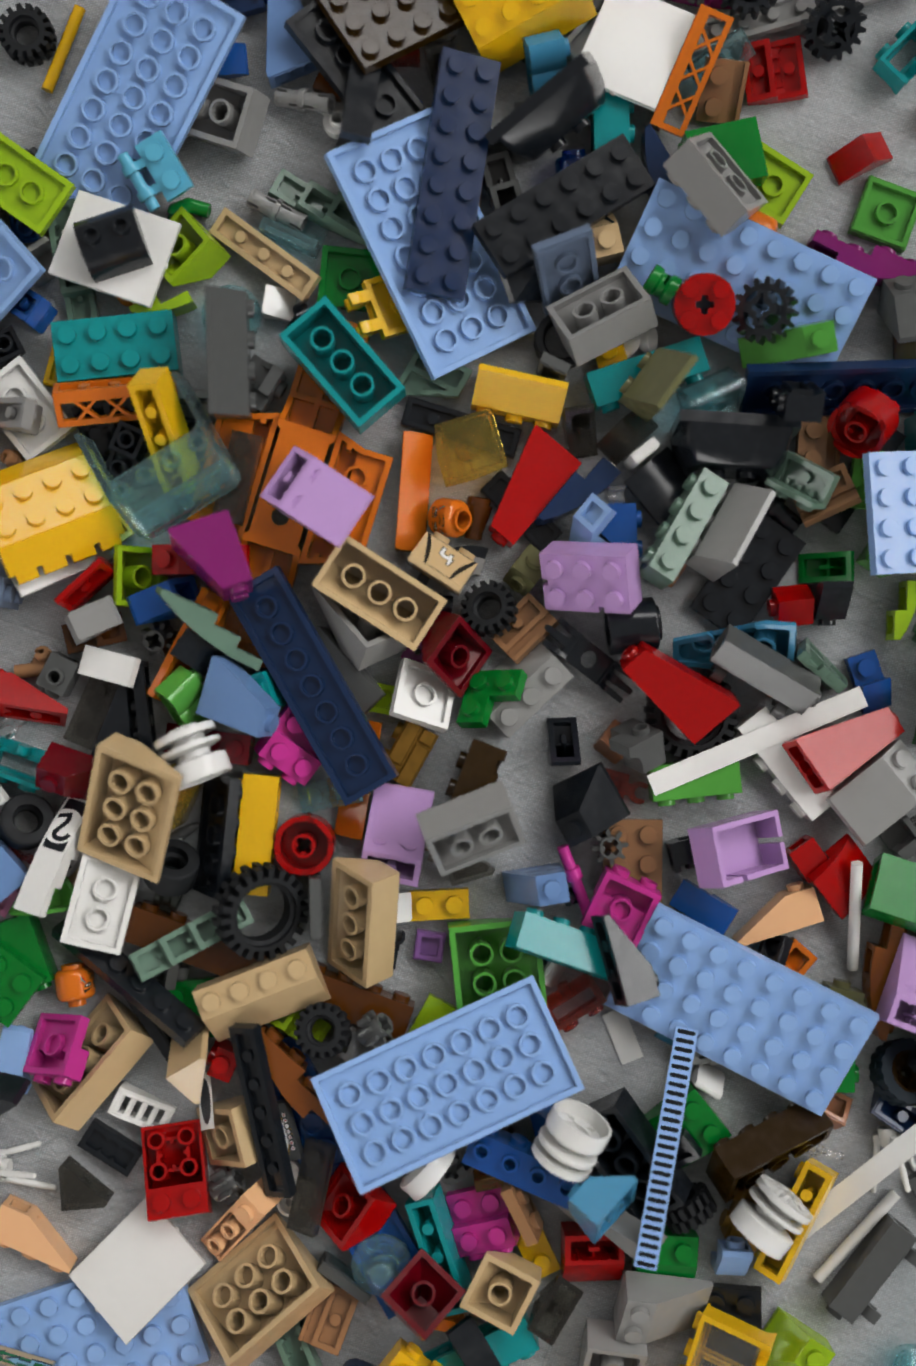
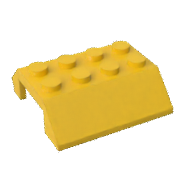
[453,0,598,72]
[0,442,125,585]

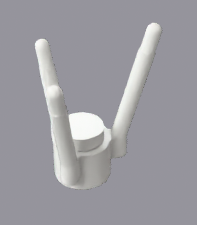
[871,1123,916,1193]
[0,1141,57,1190]

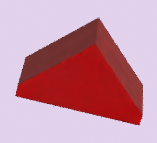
[826,132,893,186]

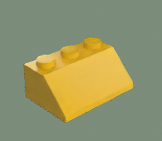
[471,363,569,431]

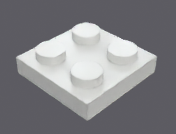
[389,657,455,733]

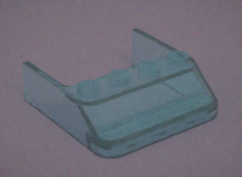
[73,371,240,539]

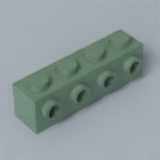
[640,467,729,590]

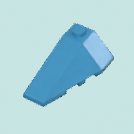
[673,620,797,669]

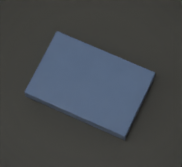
[531,223,599,316]

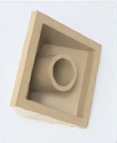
[166,1026,209,1104]

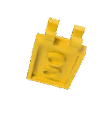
[343,275,408,341]

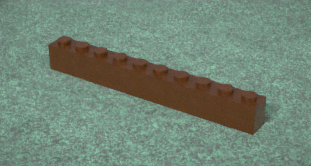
[125,900,415,1039]

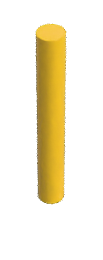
[41,4,86,94]

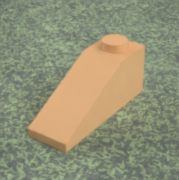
[732,881,824,946]

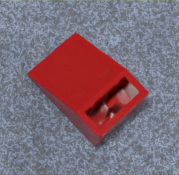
[141,1119,213,1222]

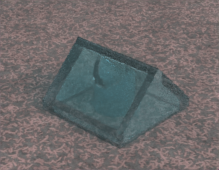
[675,366,747,412]

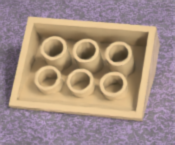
[77,732,183,884]
[188,1212,335,1366]

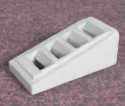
[107,1081,177,1127]

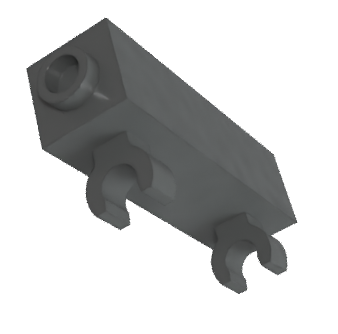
[709,624,822,719]
[821,1212,916,1325]

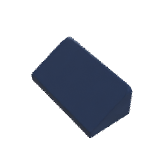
[870,1090,916,1134]

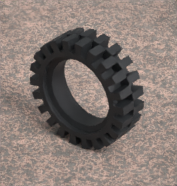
[644,667,739,759]
[212,862,309,961]

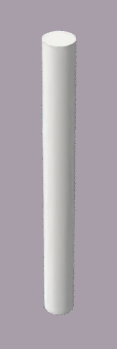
[846,860,863,971]
[813,1189,901,1284]

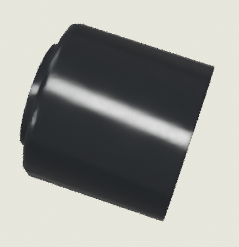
[603,597,663,655]

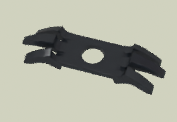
[542,617,633,703]

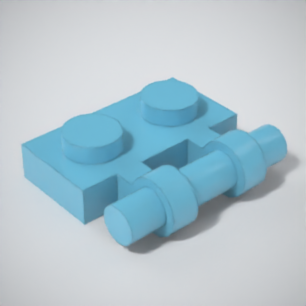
[117,130,195,213]

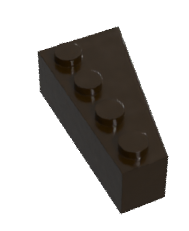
[424,739,508,872]
[705,1102,834,1203]

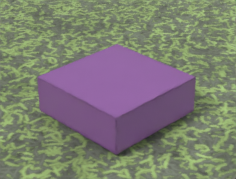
[413,928,446,963]

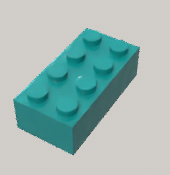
[279,296,406,435]
[50,309,184,383]

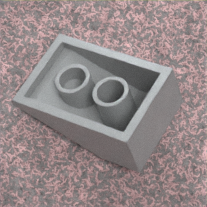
[187,77,270,158]
[312,587,406,671]
[825,739,916,846]
[613,1270,714,1344]
[578,1317,648,1366]

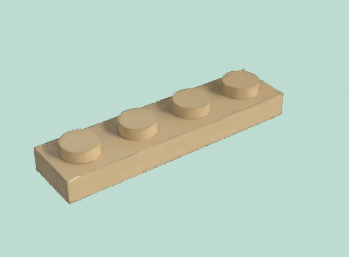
[209,207,322,301]

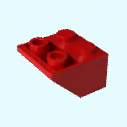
[561,1221,625,1282]

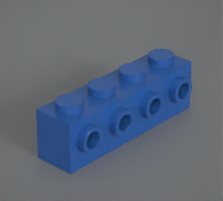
[461,1129,586,1210]

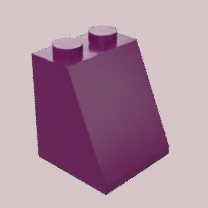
[167,509,253,603]

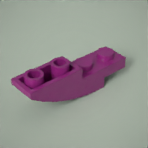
[806,229,916,287]

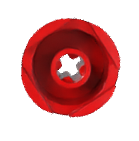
[671,273,736,336]
[827,386,900,459]
[274,812,336,876]

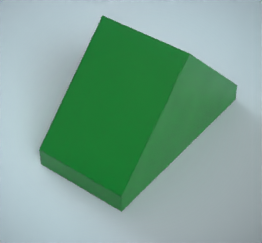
[798,551,854,584]

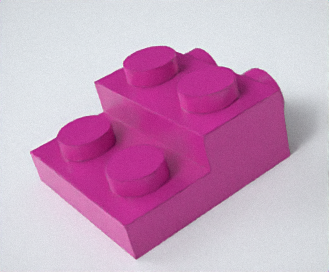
[253,704,321,786]
[581,864,662,947]
[22,1013,90,1087]
[445,1180,520,1261]

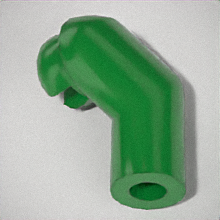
[167,197,212,219]

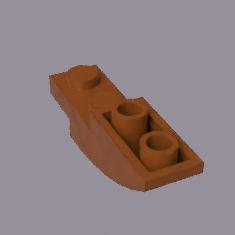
[862,922,907,1042]
[261,1024,331,1127]

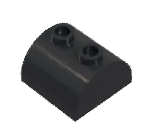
[73,204,153,283]

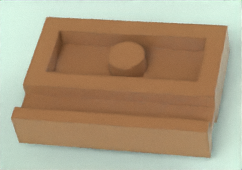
[695,56,750,124]
[795,416,840,470]
[793,462,862,528]
[491,592,559,665]
[500,1182,544,1247]
[298,1283,359,1356]

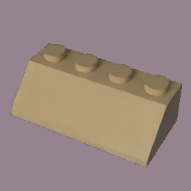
[311,536,448,652]
[327,857,400,989]
[192,942,331,1042]
[32,993,154,1131]

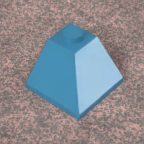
[568,1175,638,1244]

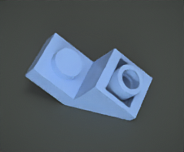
[569,493,617,543]
[0,1025,34,1095]
[710,1236,753,1276]

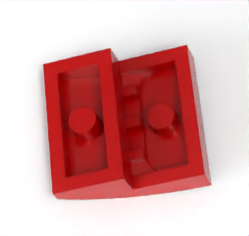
[740,35,809,105]
[54,556,114,612]
[807,833,872,920]

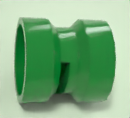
[643,264,682,307]

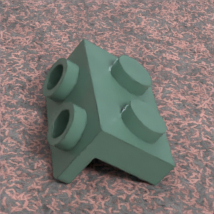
[764,451,841,512]

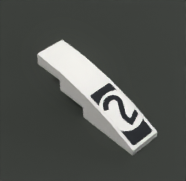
[13,797,86,918]

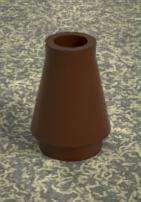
[464,496,493,540]

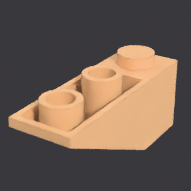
[200,1177,283,1262]
[0,1194,78,1274]

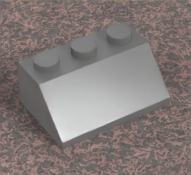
[663,131,768,237]
[546,266,658,367]
[685,483,776,582]
[490,642,574,738]
[415,780,526,877]

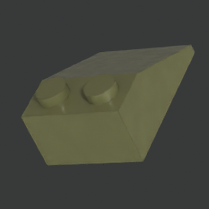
[619,347,699,422]

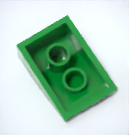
[645,1081,732,1168]
[631,1223,699,1279]

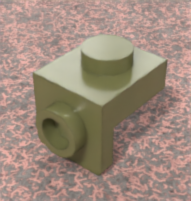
[503,544,542,596]
[822,978,867,1007]

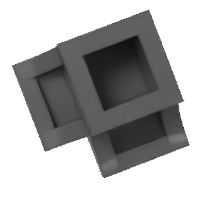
[251,354,288,413]
[609,718,666,774]

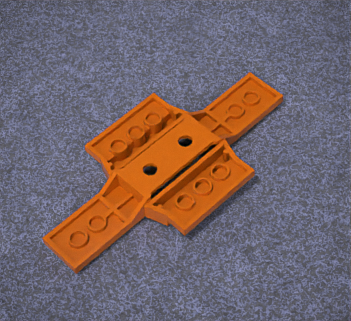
[186,320,394,669]

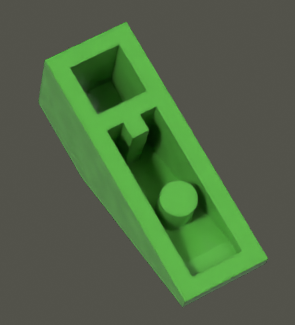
[737,319,838,368]

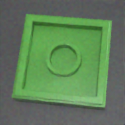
[847,175,916,253]

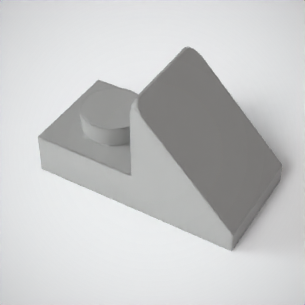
[0,397,43,435]
[64,595,123,646]

